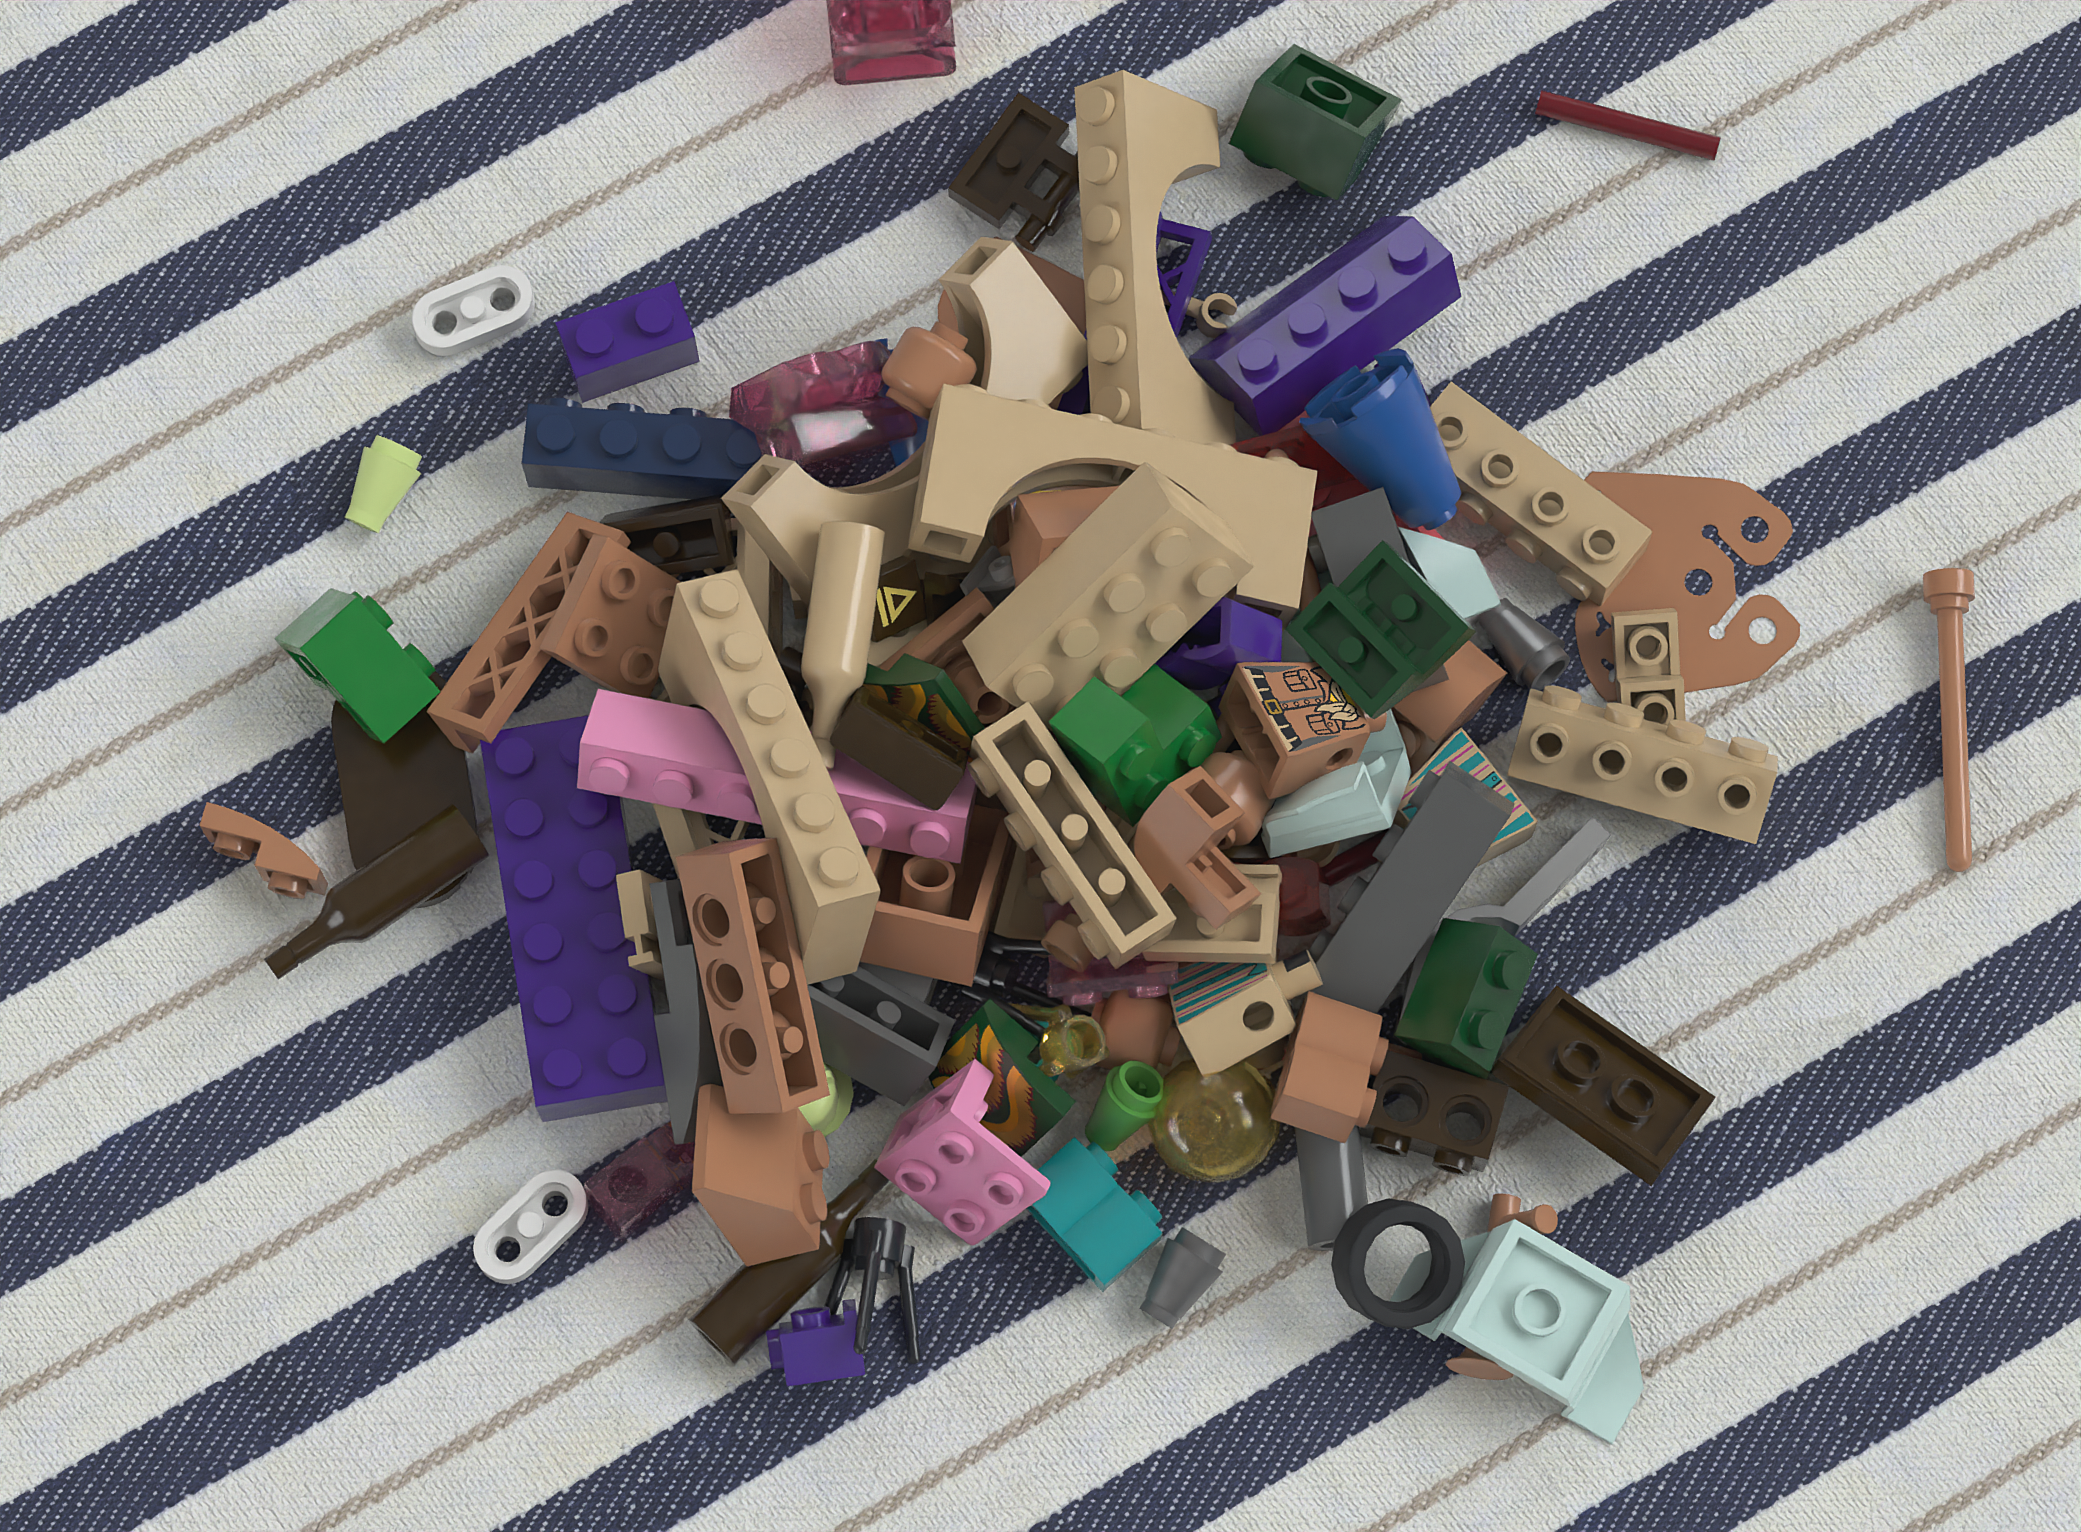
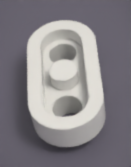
[412,265,535,356]
[473,1169,588,1284]

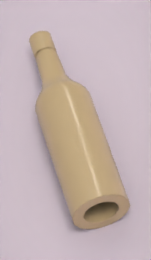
[801,521,885,771]

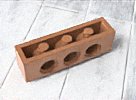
[675,838,830,1114]

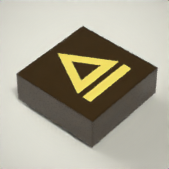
[871,555,926,643]

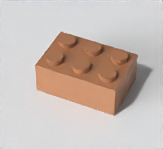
[860,805,1013,987]

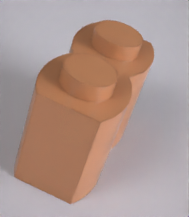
[1270,991,1389,1143]

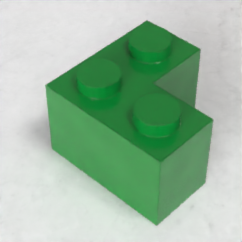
[274,588,441,743]
[1049,664,1222,827]

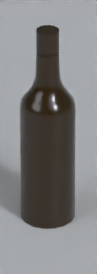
[264,804,489,980]
[688,1159,890,1366]

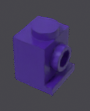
[766,1299,866,1387]

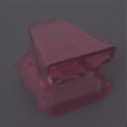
[826,0,956,85]
[729,341,918,472]

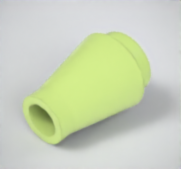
[344,435,422,534]

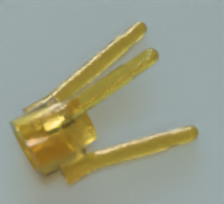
[1008,1003,1110,1079]

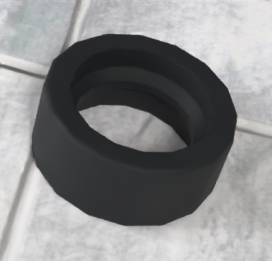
[1331,1198,1465,1329]

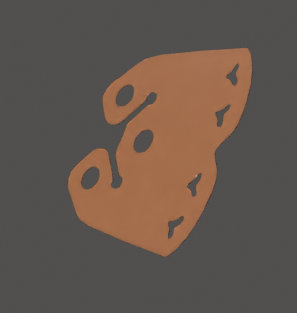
[1575,471,1800,702]

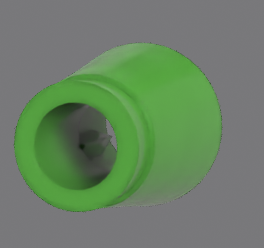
[1085,1061,1166,1151]

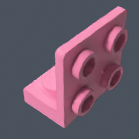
[874,1059,1051,1245]

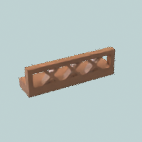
[427,512,631,753]

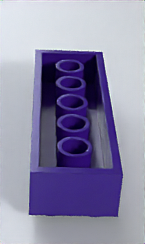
[480,715,668,1122]

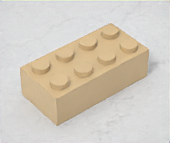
[962,462,1254,733]

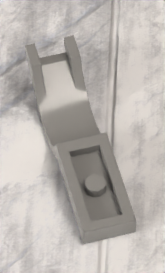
[1393,817,1611,1047]

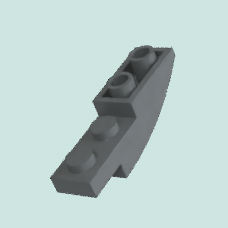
[649,878,724,1145]

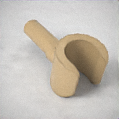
[1161,290,1237,338]

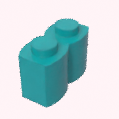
[1026,1137,1163,1292]

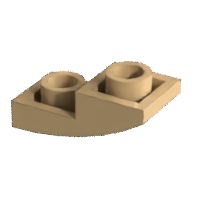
[1611,608,1686,726]

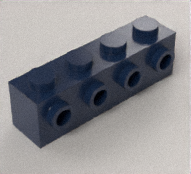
[521,398,784,500]

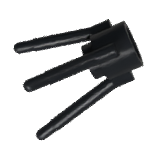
[953,931,1107,1038]
[824,1217,920,1364]

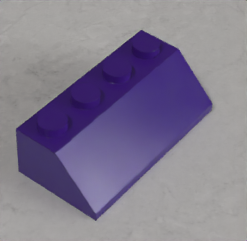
[1188,216,1462,441]

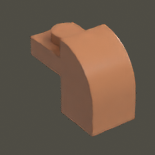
[1391,640,1507,781]
[1134,766,1261,930]

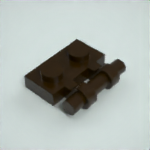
[948,92,1080,252]

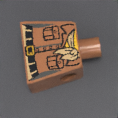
[1218,662,1387,799]

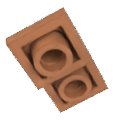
[200,802,328,899]

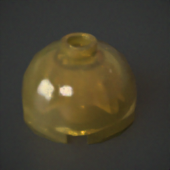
[1148,1056,1280,1183]

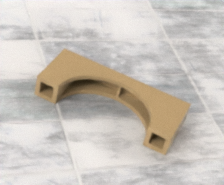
[1074,70,1237,451]
[721,237,1088,607]
[907,384,1317,633]
[658,569,881,985]

